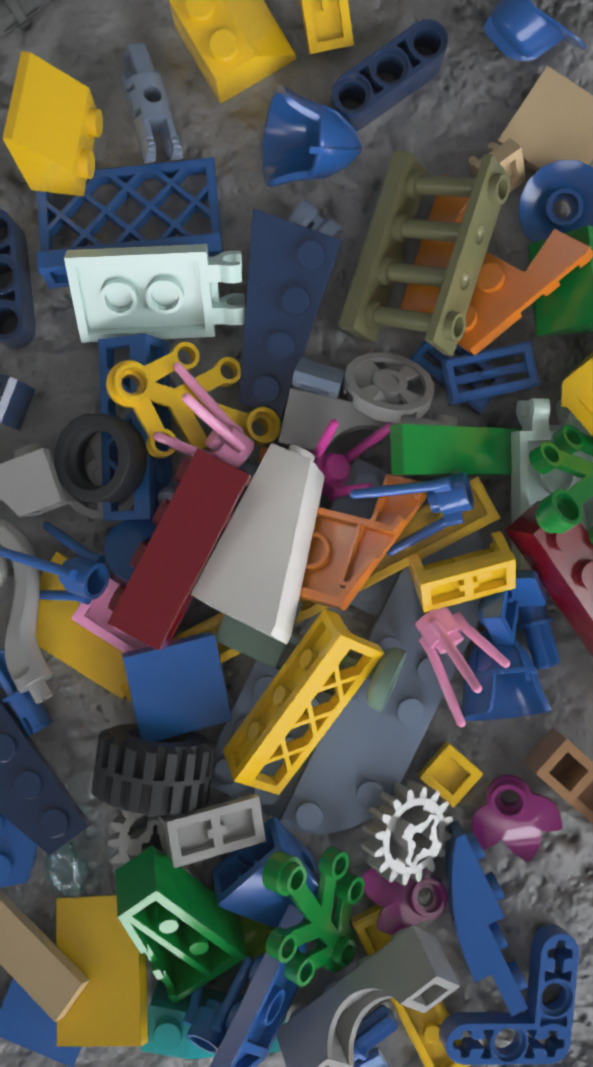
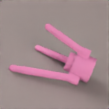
[153,362,255,469]
[415,607,510,727]

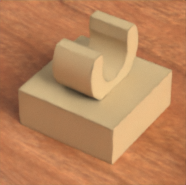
[469,138,526,193]

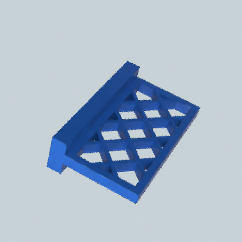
[36,157,224,289]

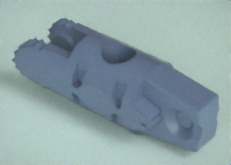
[120,43,183,163]

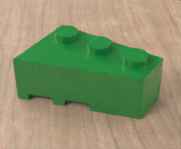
[115,845,246,1005]

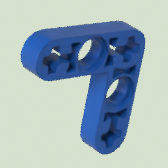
[439,924,579,1065]

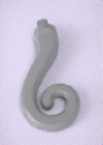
[0,517,53,704]

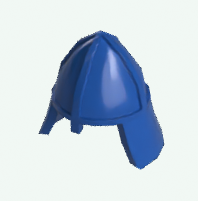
[262,85,362,187]
[460,628,552,721]

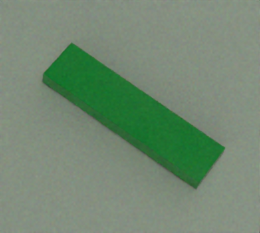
[390,424,523,475]

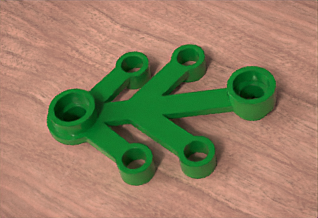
[529,424,593,545]
[262,846,365,987]

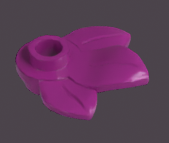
[472,774,562,862]
[361,868,448,935]

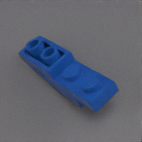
[445,821,528,1016]

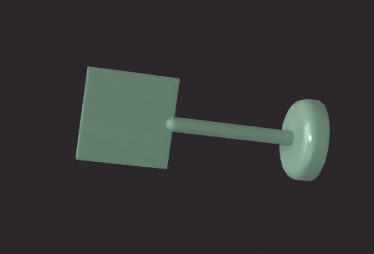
[216,602,407,713]

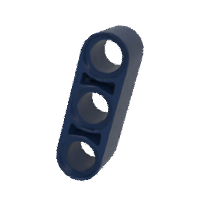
[330,19,448,131]
[0,209,36,349]

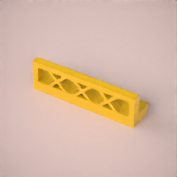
[223,608,385,795]

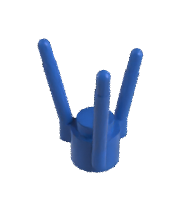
[350,472,474,556]
[0,522,109,605]
[182,956,254,1054]

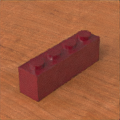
[108,448,252,650]
[505,501,593,657]

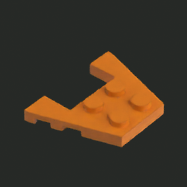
[400,174,593,355]
[259,446,427,611]

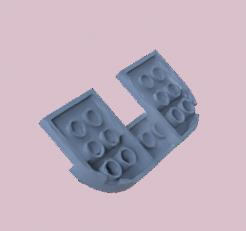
[211,458,486,834]

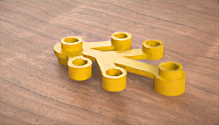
[106,342,281,459]

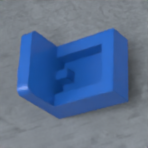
[478,570,547,645]

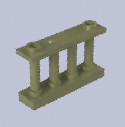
[338,151,510,357]

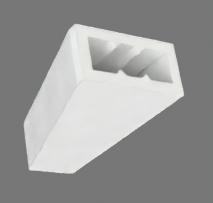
[191,443,325,645]

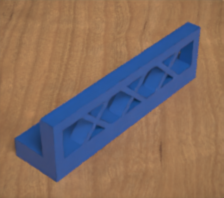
[98,334,173,521]

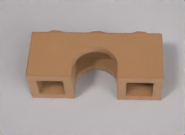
[523,728,593,824]

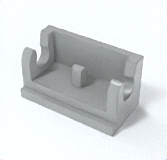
[158,790,266,868]

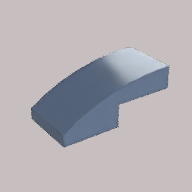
[292,357,346,400]

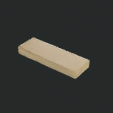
[0,889,90,1022]

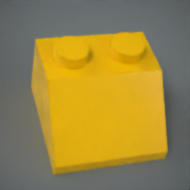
[169,0,296,104]
[2,51,103,197]

